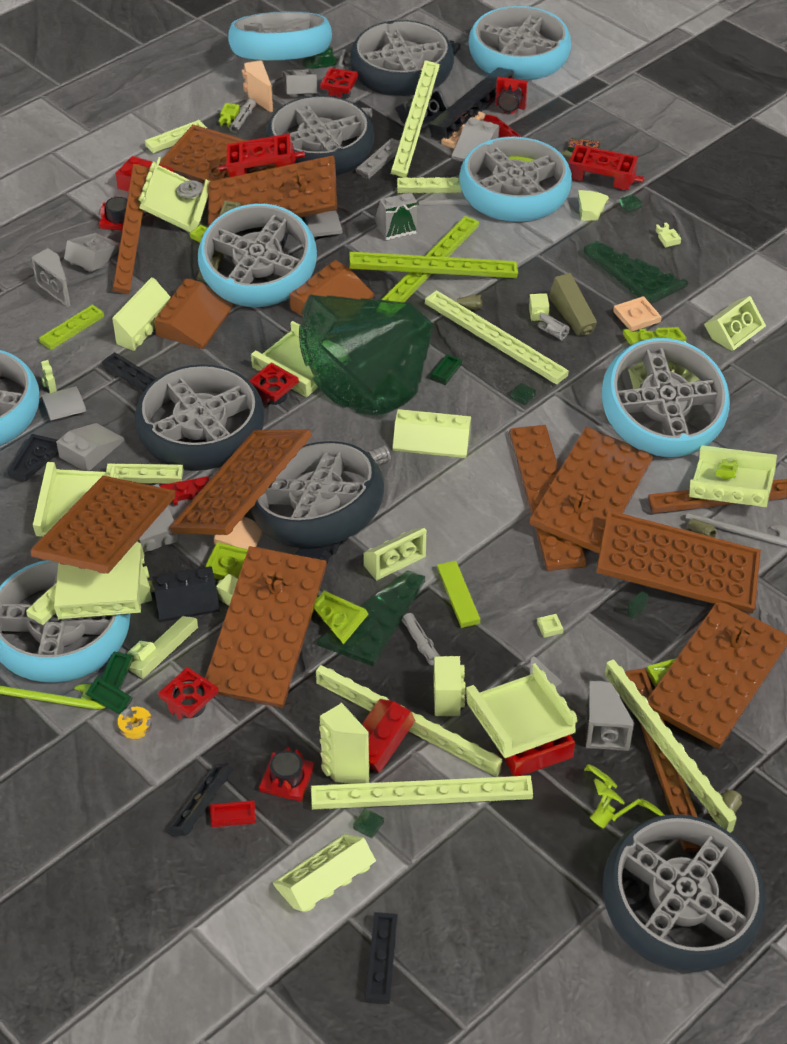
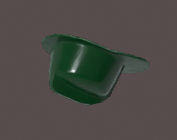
[302,47,337,69]

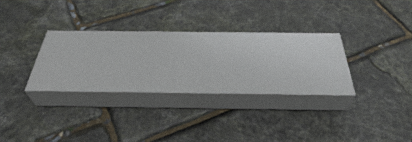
[356,138,400,179]

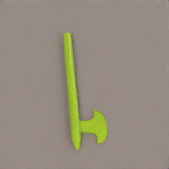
[0,684,106,709]

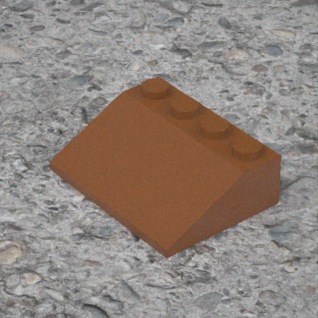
[290,260,374,331]
[154,278,234,349]

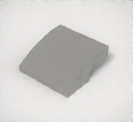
[304,210,342,237]
[41,386,86,420]

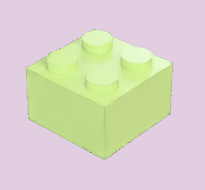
[434,656,465,716]

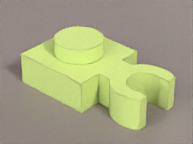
[656,223,681,247]
[41,360,57,393]

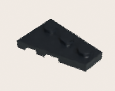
[8,434,59,481]

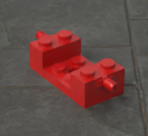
[219,134,305,177]
[567,144,645,190]

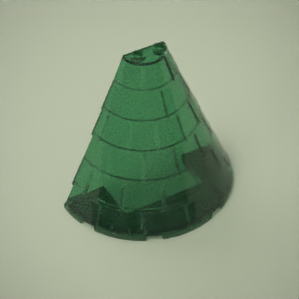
[299,294,434,415]

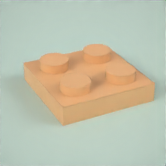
[613,296,661,332]

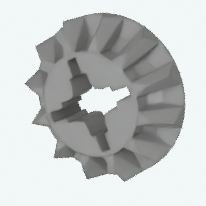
[177,180,203,199]

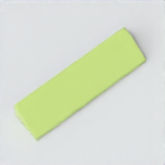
[129,616,198,679]

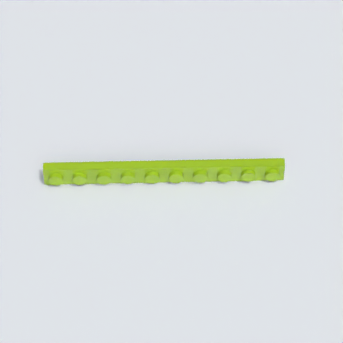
[375,216,479,317]
[349,252,518,278]

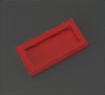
[210,801,256,827]

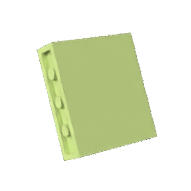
[139,157,211,232]
[251,321,347,397]
[689,446,777,507]
[33,462,120,537]
[54,543,144,619]
[466,663,577,758]

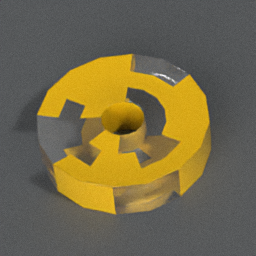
[118,706,152,739]

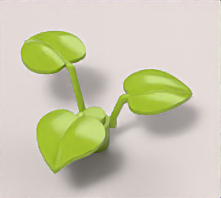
[584,764,664,829]

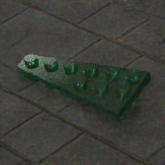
[583,241,688,304]
[318,570,425,667]

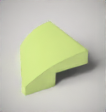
[578,190,609,221]

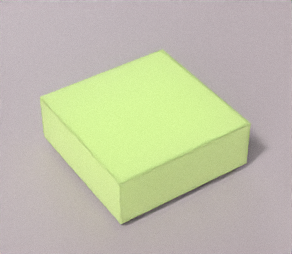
[537,614,563,638]
[127,641,156,661]

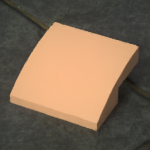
[214,517,264,549]

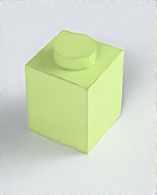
[529,294,549,321]
[216,574,238,605]

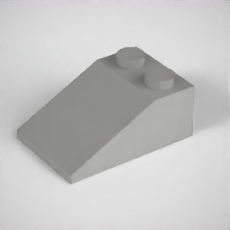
[282,69,317,97]
[452,118,499,162]
[64,233,120,272]
[31,248,71,307]
[56,423,124,471]

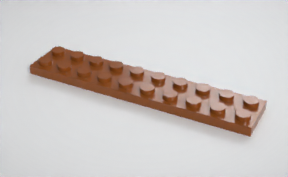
[509,425,586,571]

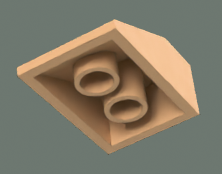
[242,61,273,112]

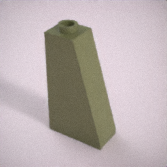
[549,273,597,336]

